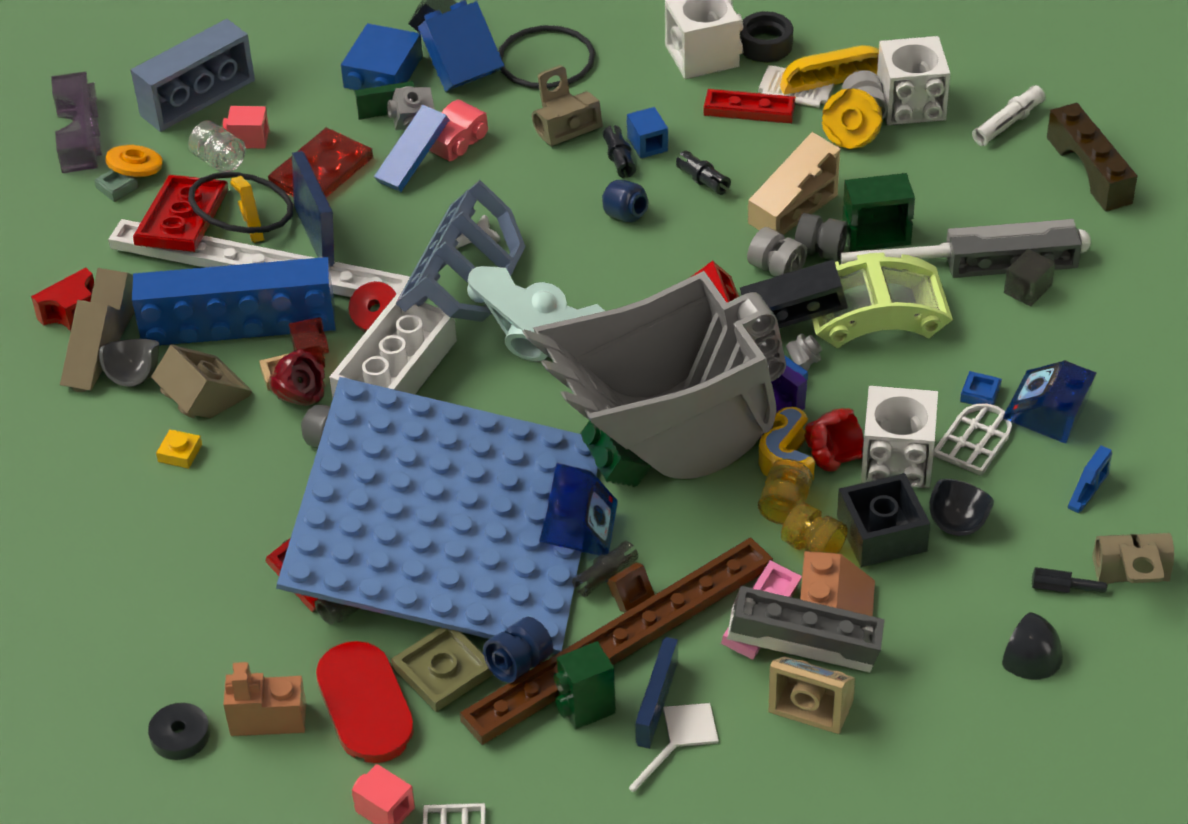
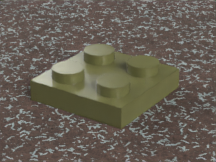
[391,627,494,712]

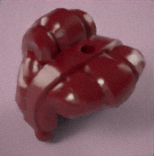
[269,349,325,406]

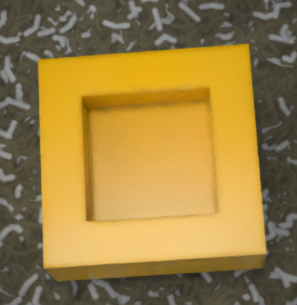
[156,429,202,469]

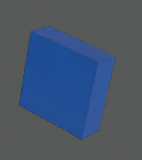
[960,371,1002,405]

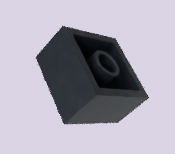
[837,473,930,567]

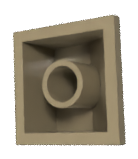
[151,345,252,418]

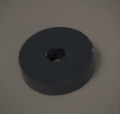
[148,703,210,760]

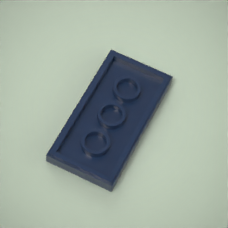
[292,151,335,267]

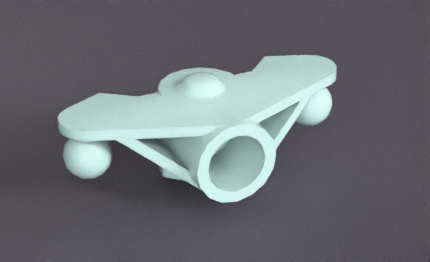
[467,266,605,362]

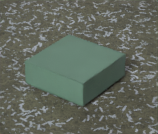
[94,170,138,202]

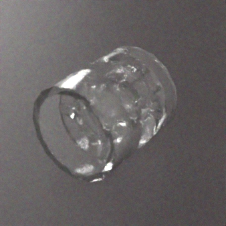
[188,120,246,172]

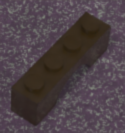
[1047,103,1137,212]

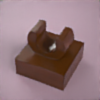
[607,563,655,612]

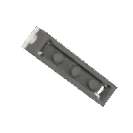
[727,586,885,672]

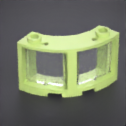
[812,252,953,348]

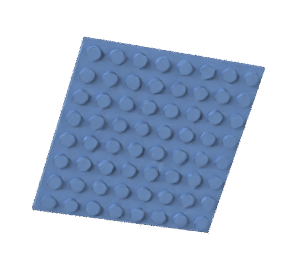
[276,377,598,654]

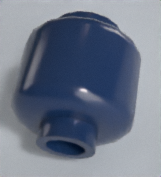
[602,179,649,222]

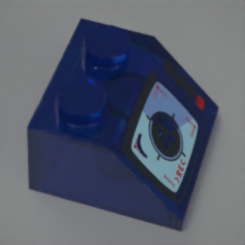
[1003,360,1097,444]
[539,463,618,558]

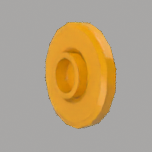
[105,145,163,177]

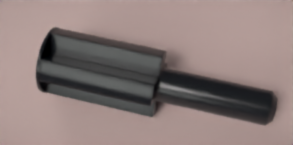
[1031,567,1107,593]

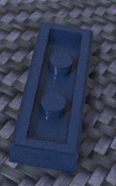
[635,637,678,749]

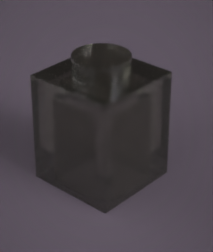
[1004,249,1055,307]

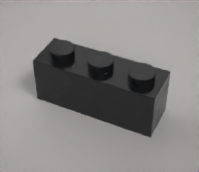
[740,259,848,329]

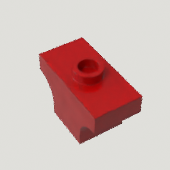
[31,267,95,332]

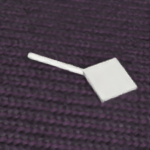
[629,703,718,792]

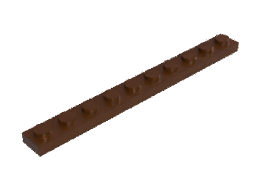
[460,537,773,745]

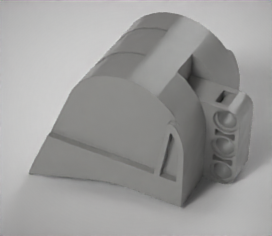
[522,271,786,479]

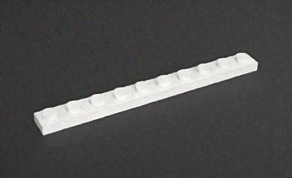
[108,219,410,297]

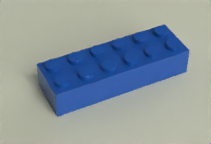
[132,257,336,346]

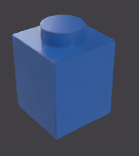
[627,107,668,159]

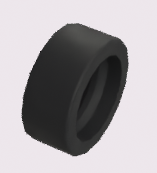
[740,11,793,62]

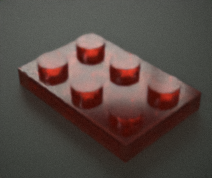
[268,127,373,198]

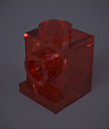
[289,317,329,368]

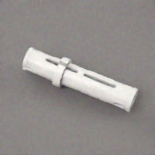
[972,85,1045,146]

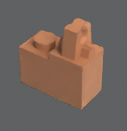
[223,662,306,736]

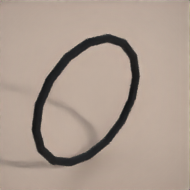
[498,25,596,89]
[188,172,293,234]

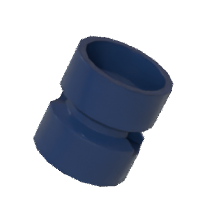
[483,616,553,683]

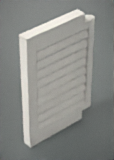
[758,65,835,108]

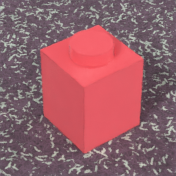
[223,106,270,149]
[352,764,415,824]

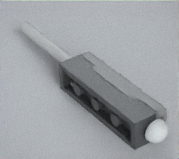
[840,219,1091,278]

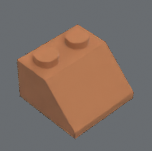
[800,551,875,616]

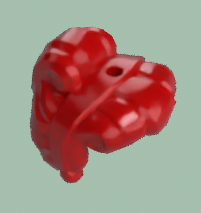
[804,408,864,472]

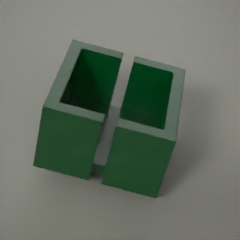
[842,173,915,252]

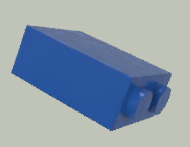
[418,0,504,92]
[341,23,423,90]

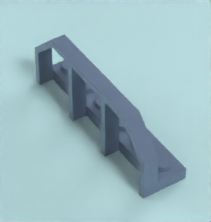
[395,180,526,322]

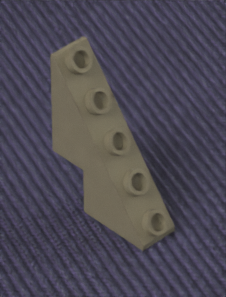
[60,268,135,392]

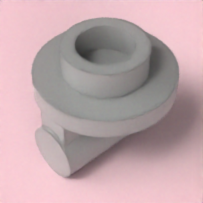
[786,334,822,371]

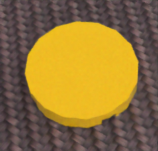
[822,88,883,149]

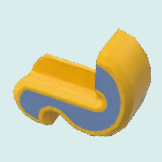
[759,407,815,487]

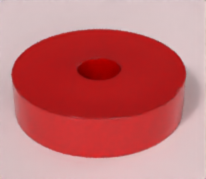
[349,281,397,332]

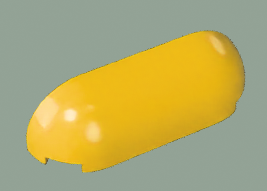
[780,45,879,95]

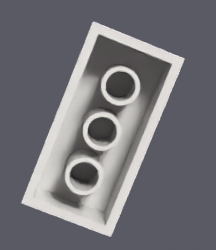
[329,293,457,397]

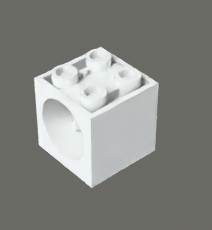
[665,0,743,79]
[877,36,950,125]
[861,386,938,488]

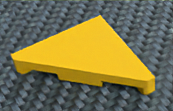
[230,176,264,243]

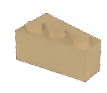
[748,132,840,235]

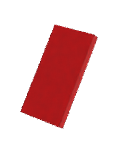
[133,175,228,252]

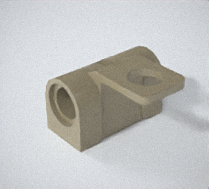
[532,65,603,146]
[1092,533,1174,584]

